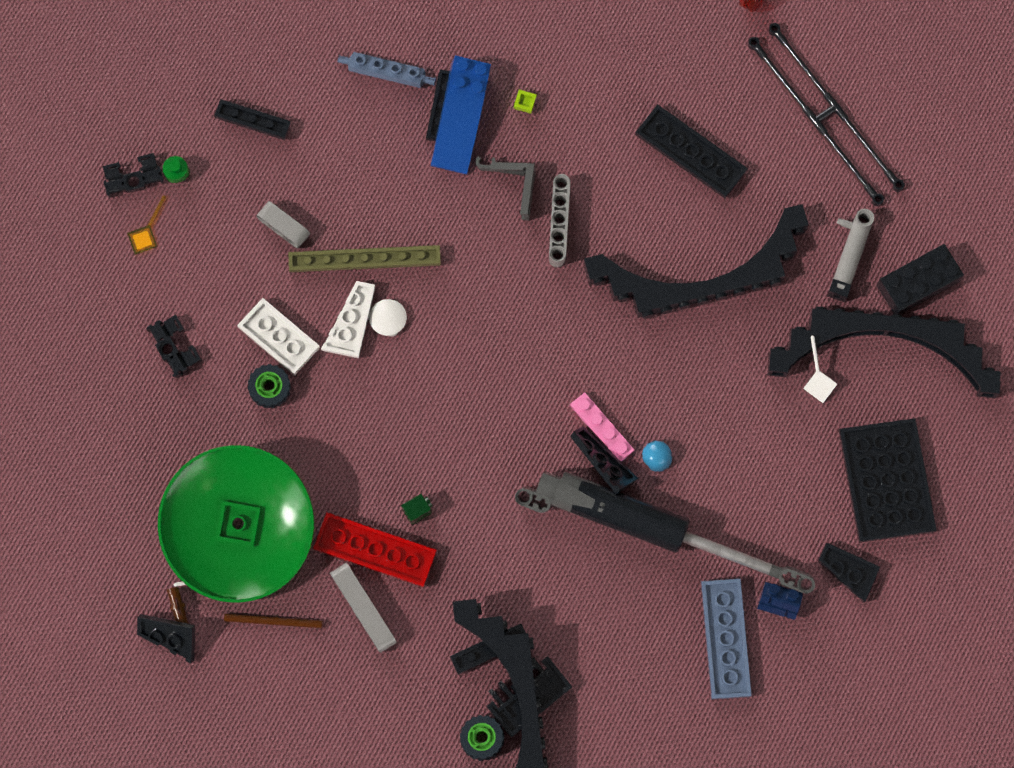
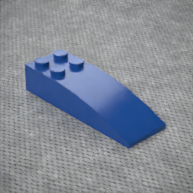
[430,55,491,175]

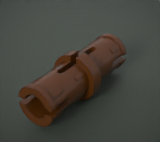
[167,587,189,624]

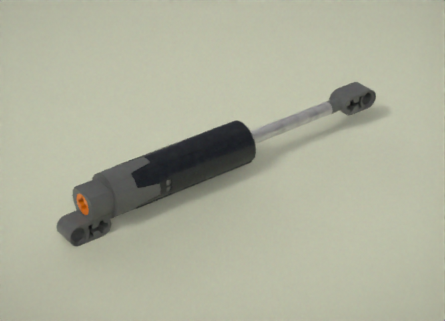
[515,471,815,594]

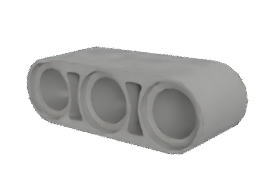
[256,201,310,248]

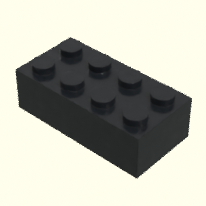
[876,244,964,315]

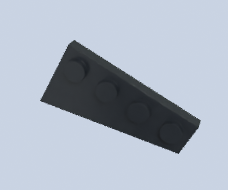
[570,426,638,495]

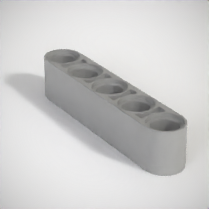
[549,174,570,267]
[330,563,397,653]

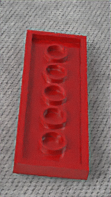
[313,512,437,588]

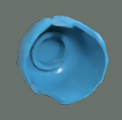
[642,440,672,472]

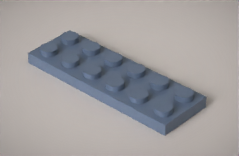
[701,579,752,700]

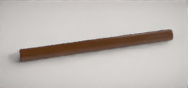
[224,614,323,629]

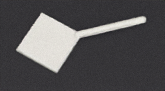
[803,335,837,403]

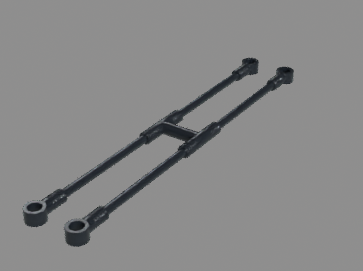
[748,23,905,206]

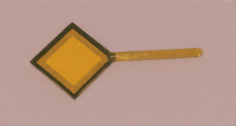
[127,195,166,255]

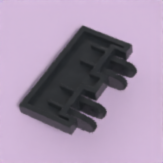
[486,656,572,737]

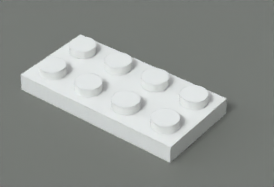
[237,298,320,376]

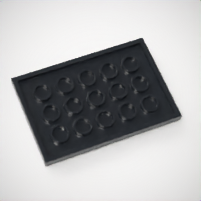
[839,418,937,543]

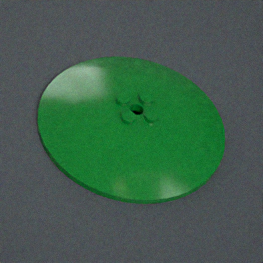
[158,445,314,603]

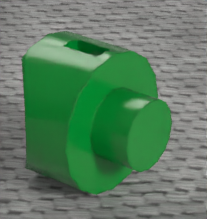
[163,156,189,183]

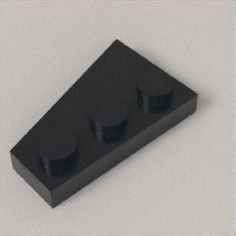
[818,543,880,603]
[137,614,195,663]

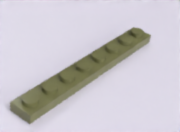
[288,245,441,272]

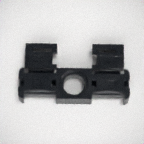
[102,153,164,198]
[146,315,203,378]

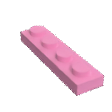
[570,393,634,462]

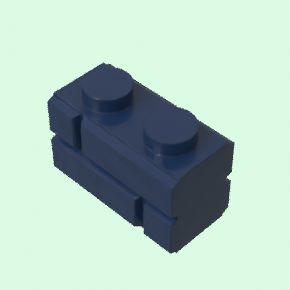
[757,582,803,620]

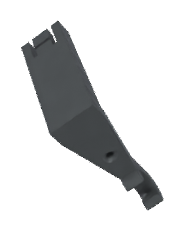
[476,156,536,221]

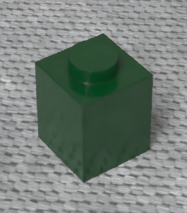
[401,494,433,525]

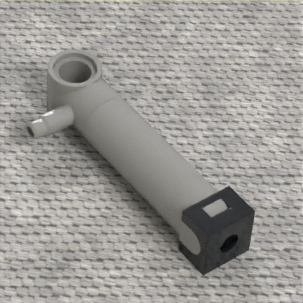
[827,209,874,302]

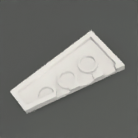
[321,281,375,358]

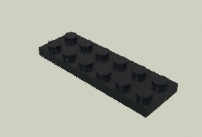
[635,104,748,199]

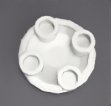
[369,299,407,337]

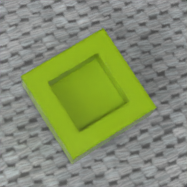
[514,90,537,114]

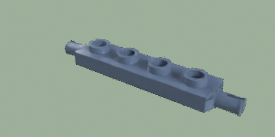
[337,52,436,88]

